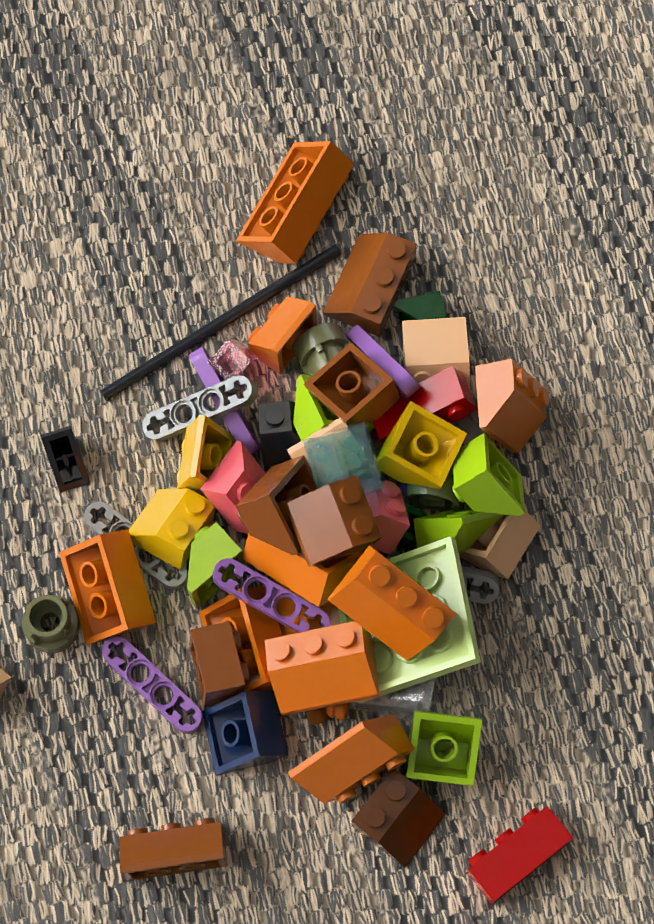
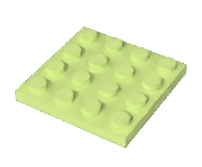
[338,536,481,704]

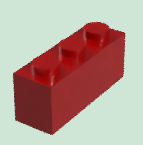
[373,366,477,444]
[466,806,573,905]

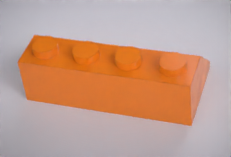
[236,141,354,264]

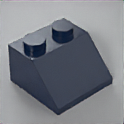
[202,691,288,775]

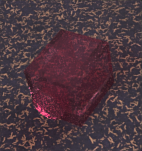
[208,337,258,380]

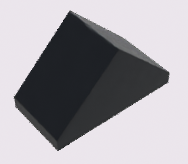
[40,426,90,492]

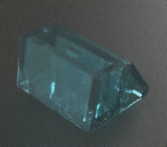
[302,421,384,494]

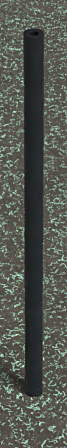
[100,244,341,401]

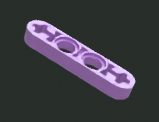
[345,324,420,398]
[189,346,262,455]
[213,558,330,633]
[102,636,203,734]

